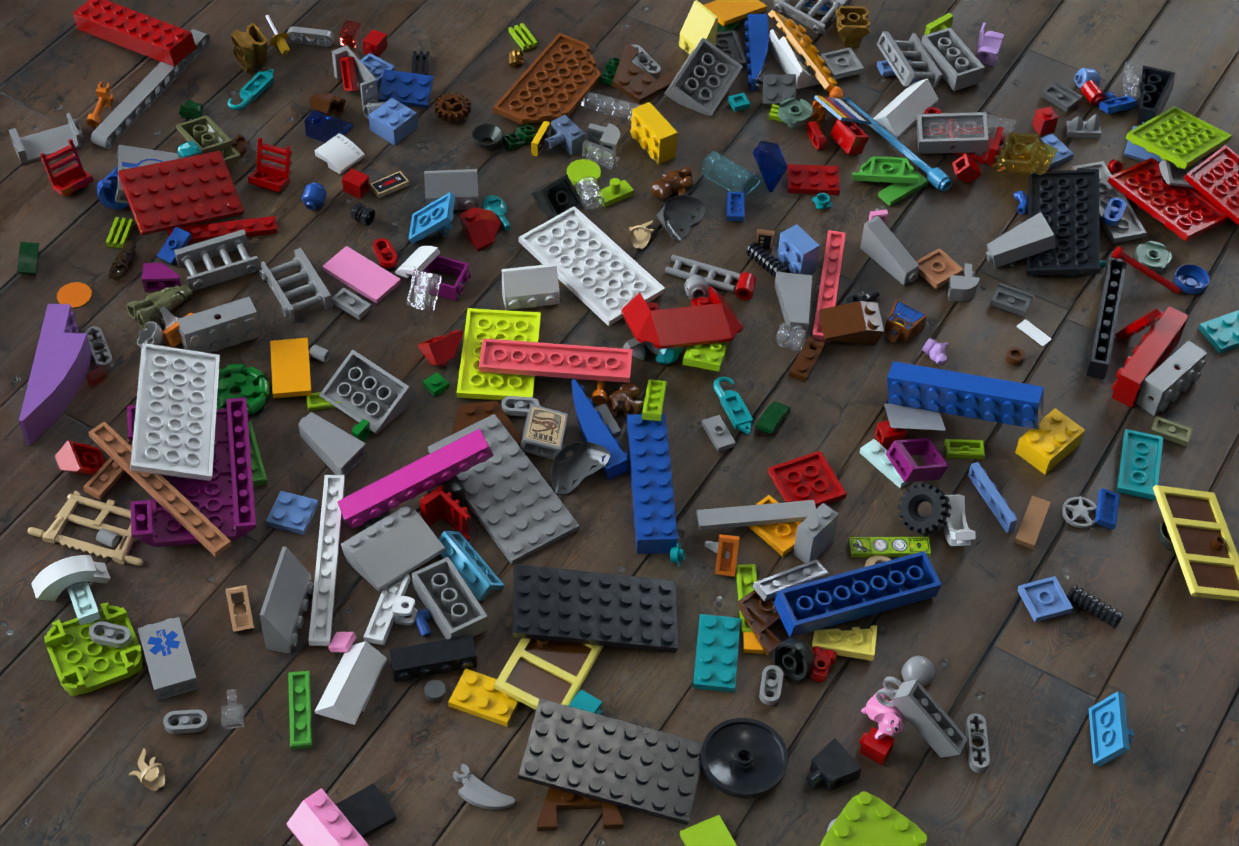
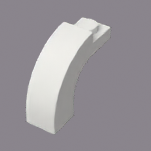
[943,494,975,546]
[31,555,110,601]

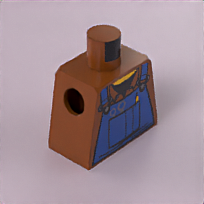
[885,300,927,342]

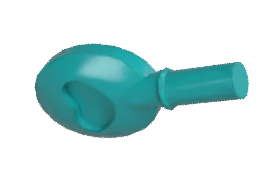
[483,195,511,231]

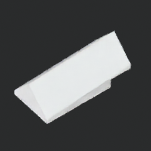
[768,29,820,89]
[873,78,938,139]
[315,641,387,725]

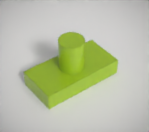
[925,13,954,35]
[595,178,634,208]

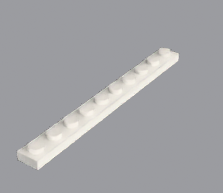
[309,475,345,646]

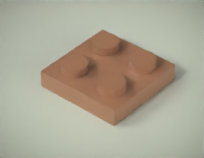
[916,248,964,289]

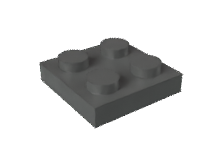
[763,74,796,107]

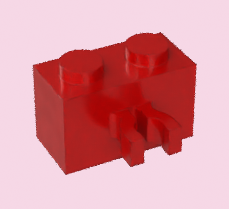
[830,118,870,155]

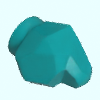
[178,141,202,158]
[656,347,683,364]

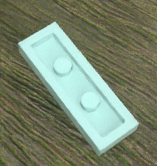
[859,439,909,488]
[67,582,100,625]

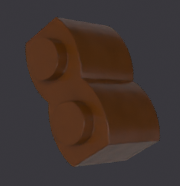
[310,92,346,116]

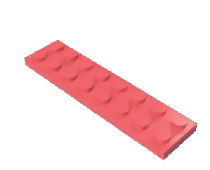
[479,338,633,383]

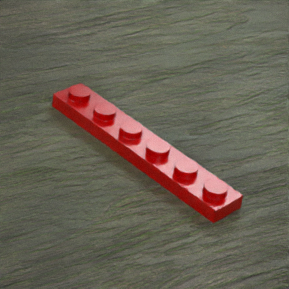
[168,216,278,244]

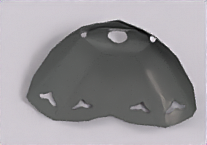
[656,195,706,241]
[551,442,610,494]

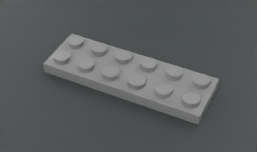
[1071,161,1147,243]

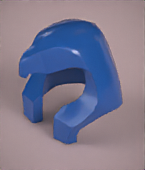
[97,165,129,209]

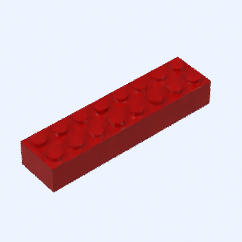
[72,0,196,67]

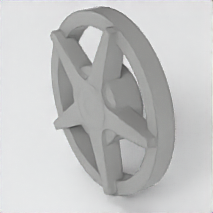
[1062,496,1097,528]

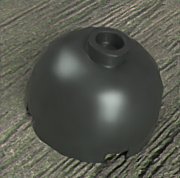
[772,638,815,682]

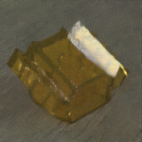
[991,132,1058,175]

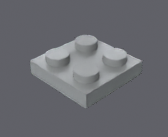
[820,47,864,79]

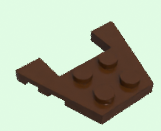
[612,43,676,103]
[452,400,522,447]
[737,590,782,656]
[537,787,623,831]

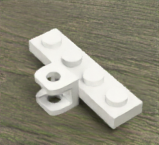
[363,574,418,645]

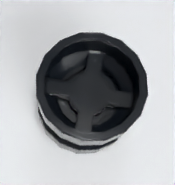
[351,202,376,226]

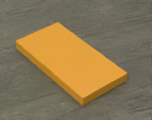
[704,0,767,26]
[270,338,312,398]

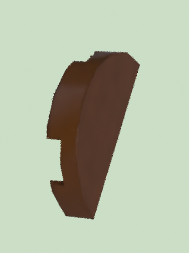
[232,134,248,157]

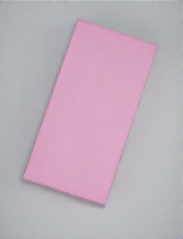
[322,246,401,304]

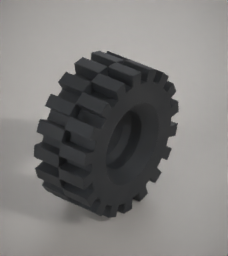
[898,483,951,535]

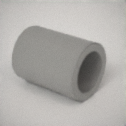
[309,344,331,363]
[96,528,120,548]

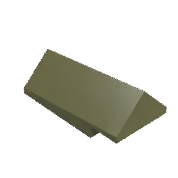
[176,115,241,173]

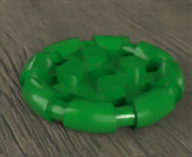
[217,364,270,415]

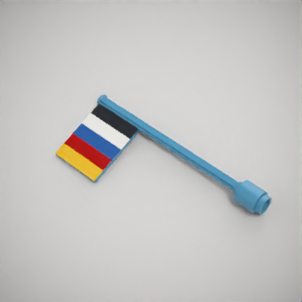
[814,95,952,192]

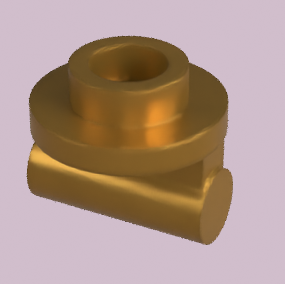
[509,48,525,68]

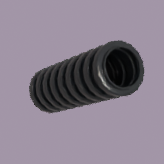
[746,242,790,278]
[1067,585,1123,628]

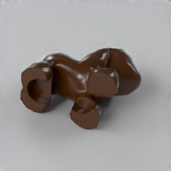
[651,166,693,200]

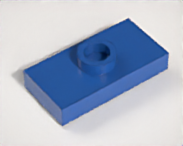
[726,192,745,222]
[157,226,192,265]
[1095,488,1120,530]

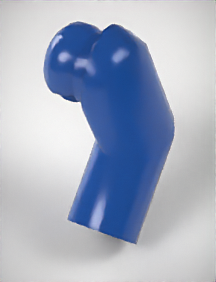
[1014,190,1028,214]
[416,609,431,637]

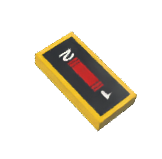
[531,121,550,157]

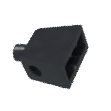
[806,738,861,791]

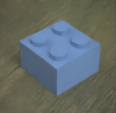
[368,98,418,146]
[777,224,820,275]

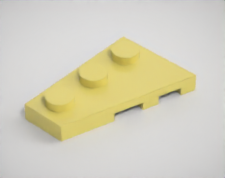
[812,625,877,661]

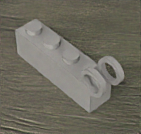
[876,677,968,758]

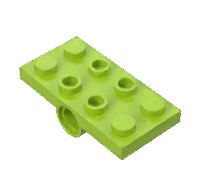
[682,342,729,372]

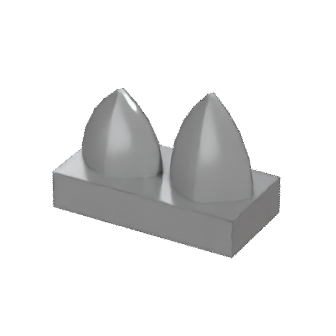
[1065,114,1102,138]
[623,338,660,360]

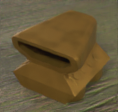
[834,6,871,48]
[231,23,268,73]

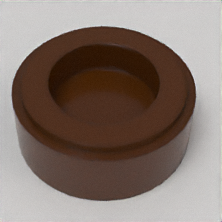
[1006,348,1025,366]

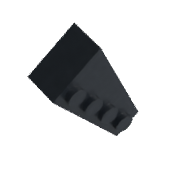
[1138,65,1176,125]

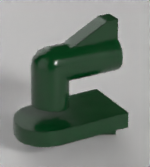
[179,100,203,119]

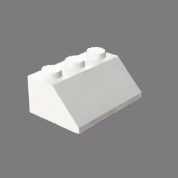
[502,263,560,310]

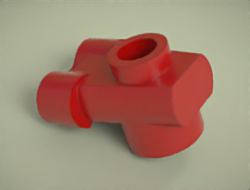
[811,647,837,682]

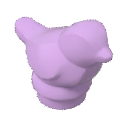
[922,338,949,366]

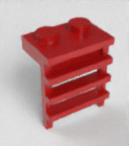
[954,126,1006,167]
[248,137,292,192]
[40,139,94,197]
[420,485,471,541]

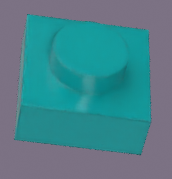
[728,93,750,112]

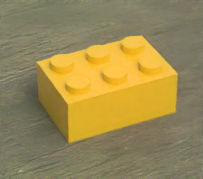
[630,102,678,165]
[1015,408,1085,475]

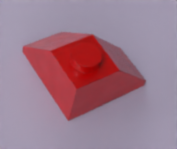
[459,207,501,251]
[417,330,463,367]
[55,440,106,475]

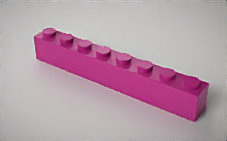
[337,428,494,529]

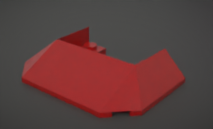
[621,286,743,349]

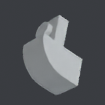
[588,123,620,157]
[948,263,980,302]

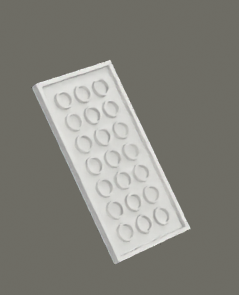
[519,206,665,326]
[130,343,220,481]

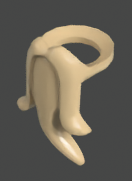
[629,220,654,250]
[129,748,165,792]

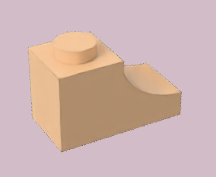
[226,585,254,632]

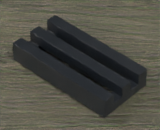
[412,51,430,75]

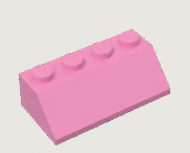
[287,788,369,846]

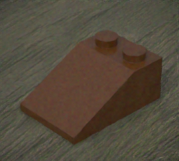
[819,301,884,345]

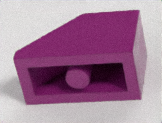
[142,263,181,292]

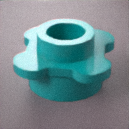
[812,193,832,210]
[670,543,685,567]

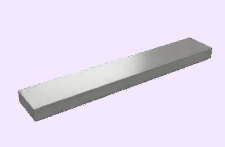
[696,500,816,530]

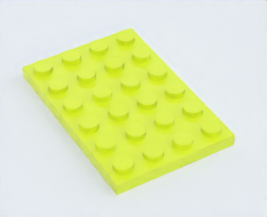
[457,308,541,400]

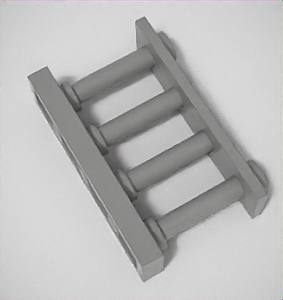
[773,0,848,36]
[877,31,943,88]
[174,229,260,291]
[260,248,332,322]

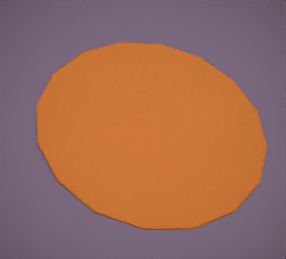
[57,282,92,308]

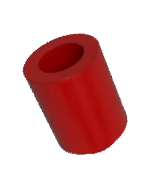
[1080,80,1105,106]
[735,272,757,301]

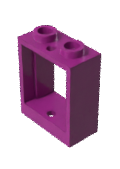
[415,255,471,301]
[886,438,949,482]

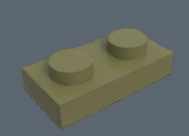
[1150,416,1193,447]

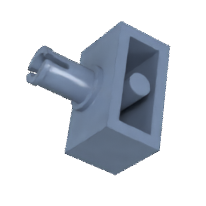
[544,115,585,156]

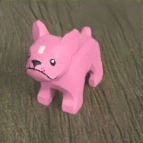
[861,688,908,740]

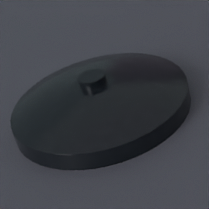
[701,718,788,799]

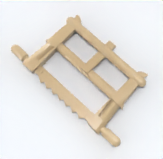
[28,491,143,566]

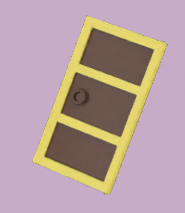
[1153,485,1239,601]
[493,638,603,710]

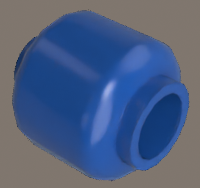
[302,182,327,210]

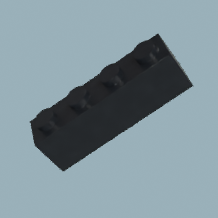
[389,635,477,682]

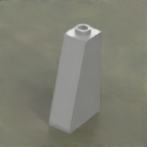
[986,213,1056,268]
[860,216,919,285]
[774,272,812,336]
[299,412,367,477]

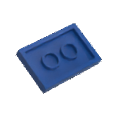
[378,69,434,108]

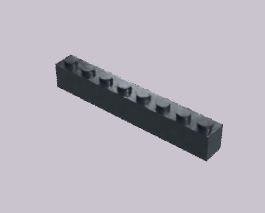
[1086,257,1127,379]

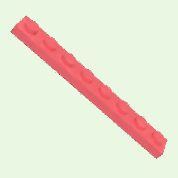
[812,230,846,342]

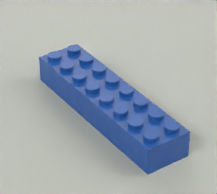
[887,361,1044,430]
[627,414,678,554]
[774,551,942,638]

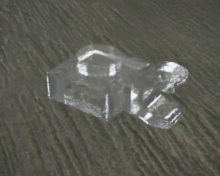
[221,689,244,729]

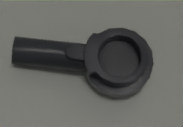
[846,290,880,304]

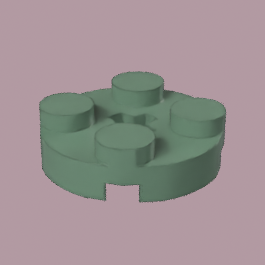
[778,98,812,128]
[1135,241,1172,273]

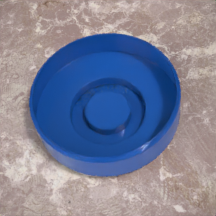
[1174,264,1210,294]

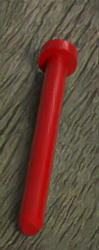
[1112,246,1181,294]

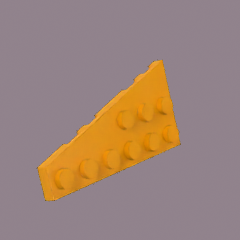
[768,9,837,92]

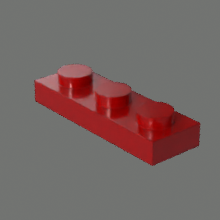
[1114,308,1161,340]

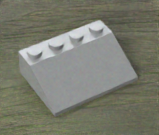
[664,38,743,117]
[319,349,416,434]
[341,504,446,591]
[260,546,314,654]

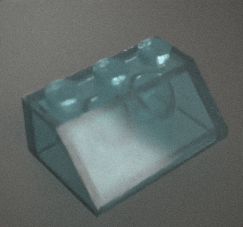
[701,150,763,196]

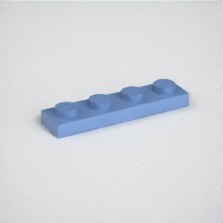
[968,462,1017,534]

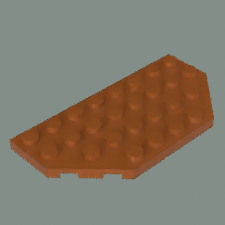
[493,33,601,125]

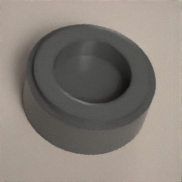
[424,680,446,702]

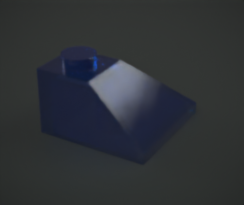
[304,110,353,143]
[753,141,788,192]

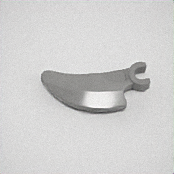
[453,764,515,810]

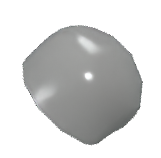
[137,321,164,349]
[901,656,936,686]

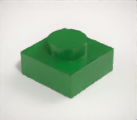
[422,372,449,397]
[351,419,370,442]

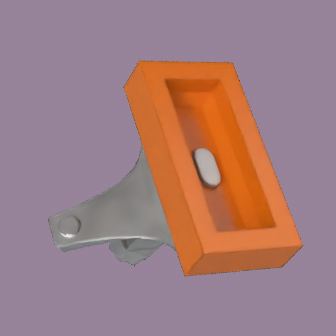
[160,306,193,348]
[705,534,740,577]

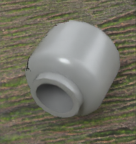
[684,275,709,300]

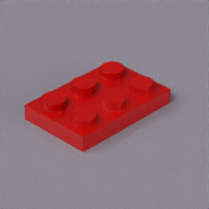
[787,164,840,195]

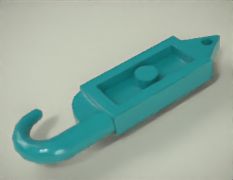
[227,69,274,110]
[713,376,753,435]

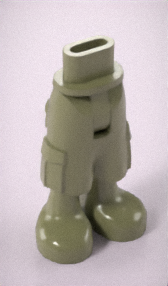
[127,284,193,330]

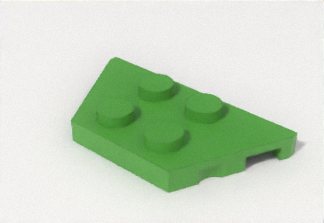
[852,156,919,184]

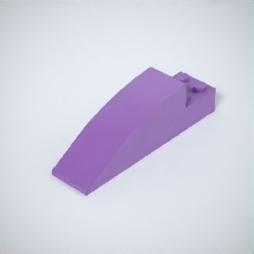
[19,304,93,445]

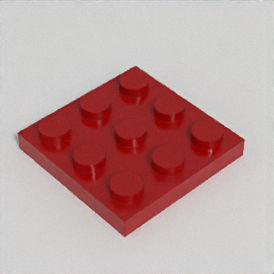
[767,451,847,508]

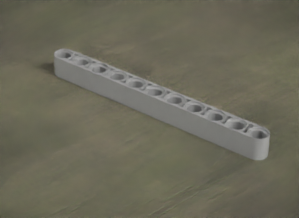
[91,29,210,149]

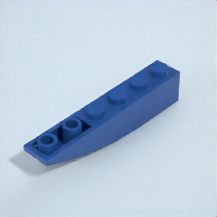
[744,14,769,92]
[571,379,630,480]

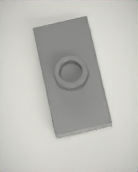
[702,415,736,452]

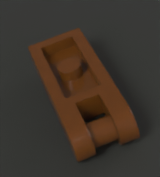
[789,336,826,382]

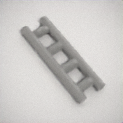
[665,254,740,293]

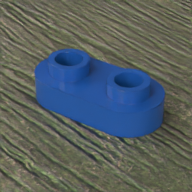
[1102,197,1126,226]

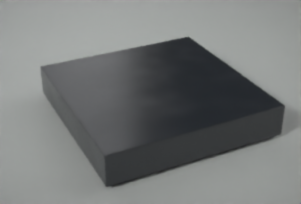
[335,783,396,838]

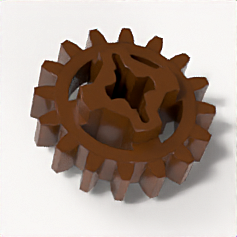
[435,92,471,123]

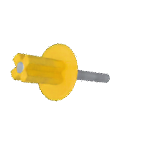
[266,15,290,55]

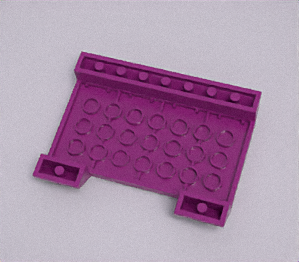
[127,398,256,547]

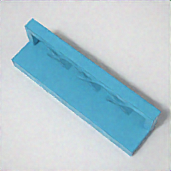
[439,531,505,601]

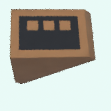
[756,229,775,252]

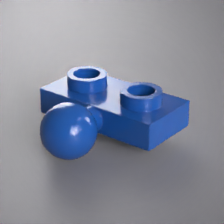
[1099,92,1137,114]

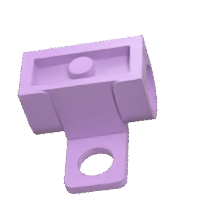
[976,22,1004,67]

